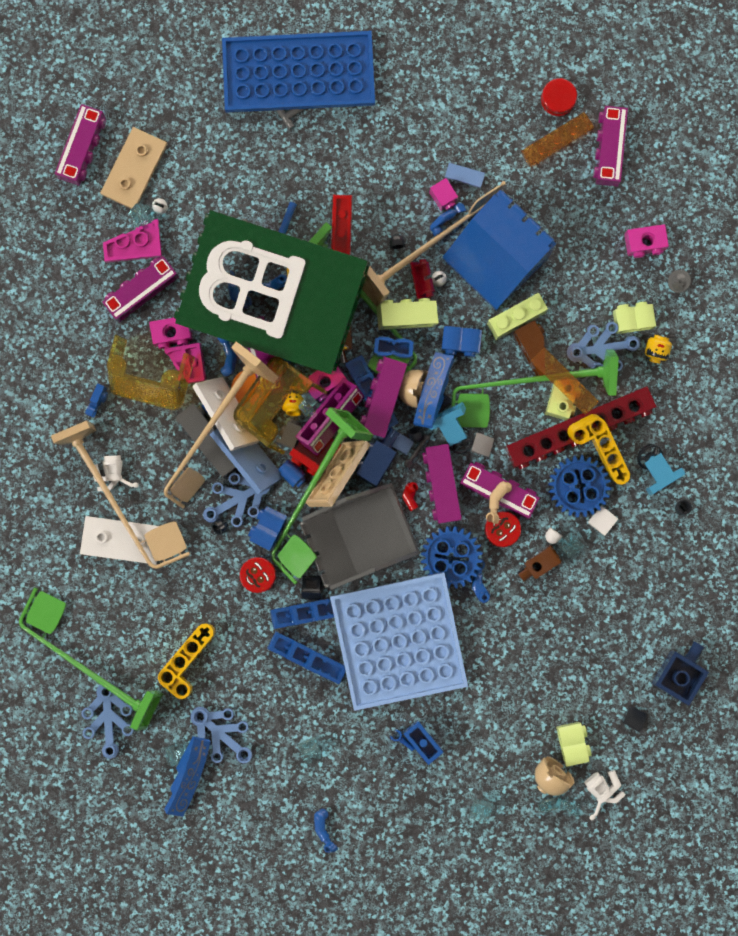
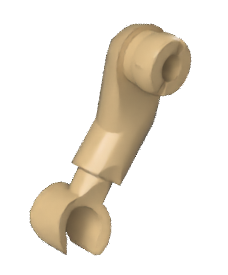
[486,481,512,524]

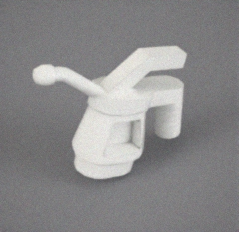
[93,455,139,491]
[584,770,625,820]

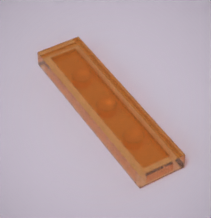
[521,112,594,168]
[530,347,599,415]

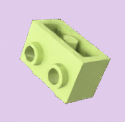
[545,379,581,420]

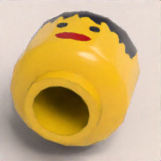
[645,335,672,364]
[281,387,307,416]

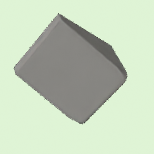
[471,433,494,457]

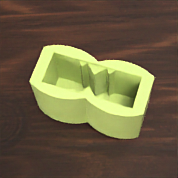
[613,302,656,334]
[556,722,592,767]

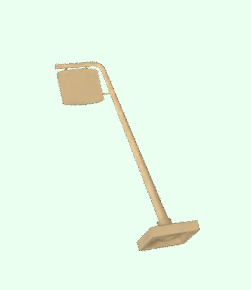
[362,181,505,307]
[164,342,279,508]
[51,421,190,569]

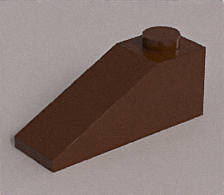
[513,320,545,383]

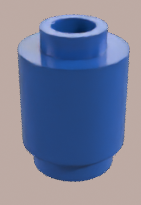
[278,459,306,488]

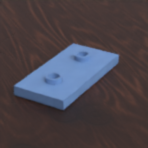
[210,429,283,494]

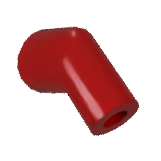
[402,482,419,511]

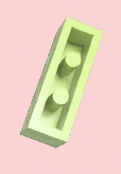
[487,293,548,340]
[376,298,438,330]

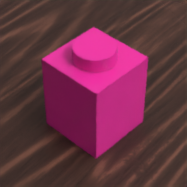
[429,178,458,211]

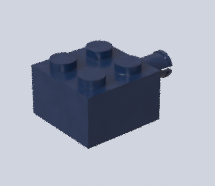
[355,428,400,488]
[651,641,709,706]

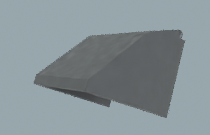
[299,483,420,590]

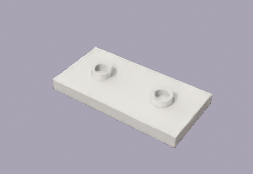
[192,377,261,451]
[80,516,159,565]

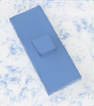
[445,163,485,188]
[374,429,414,455]

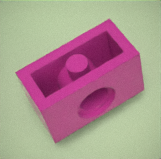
[624,224,669,258]
[149,317,193,349]
[302,366,346,402]

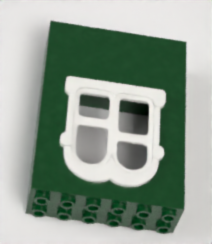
[174,210,371,375]

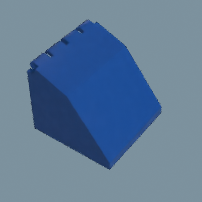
[442,190,556,310]

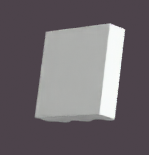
[587,506,618,536]

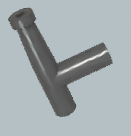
[277,109,304,130]

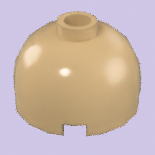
[399,370,428,408]
[535,756,574,796]

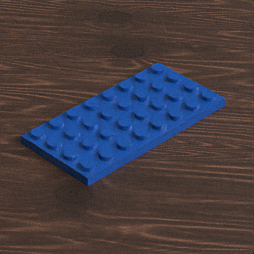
[222,31,375,113]

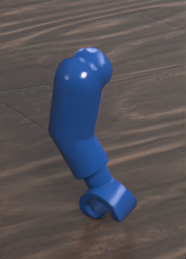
[430,203,466,236]
[228,270,252,309]
[247,274,287,293]
[217,337,237,376]
[472,561,490,603]
[314,809,338,853]

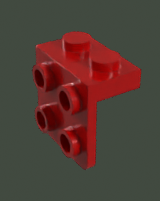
[289,438,341,476]

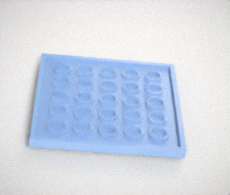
[330,572,468,711]

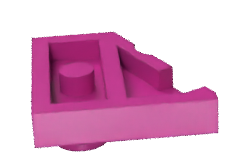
[164,343,206,384]

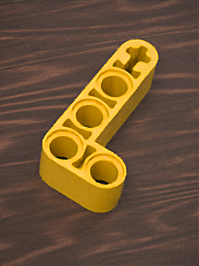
[567,414,630,485]
[158,623,215,699]

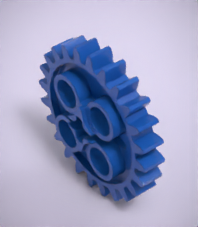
[548,455,611,518]
[421,526,484,589]

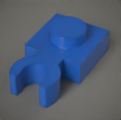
[85,383,108,418]

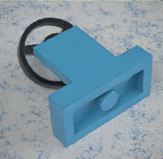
[429,402,474,454]
[637,444,686,495]

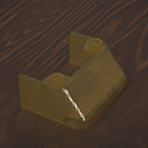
[107,335,195,410]
[233,357,328,455]

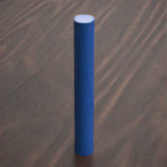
[279,202,297,234]

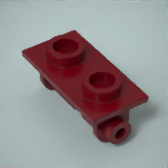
[410,259,435,299]

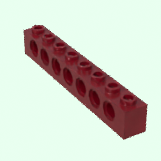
[505,386,656,470]

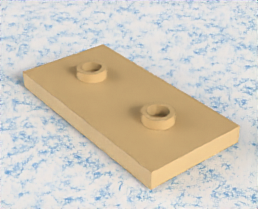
[100,127,168,210]
[306,441,370,507]

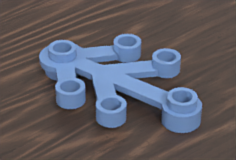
[567,322,640,371]
[203,473,270,527]
[81,683,134,759]
[191,707,252,763]

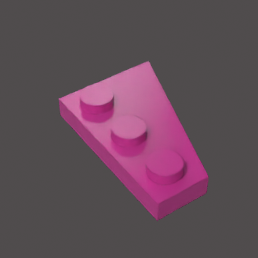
[103,218,162,263]

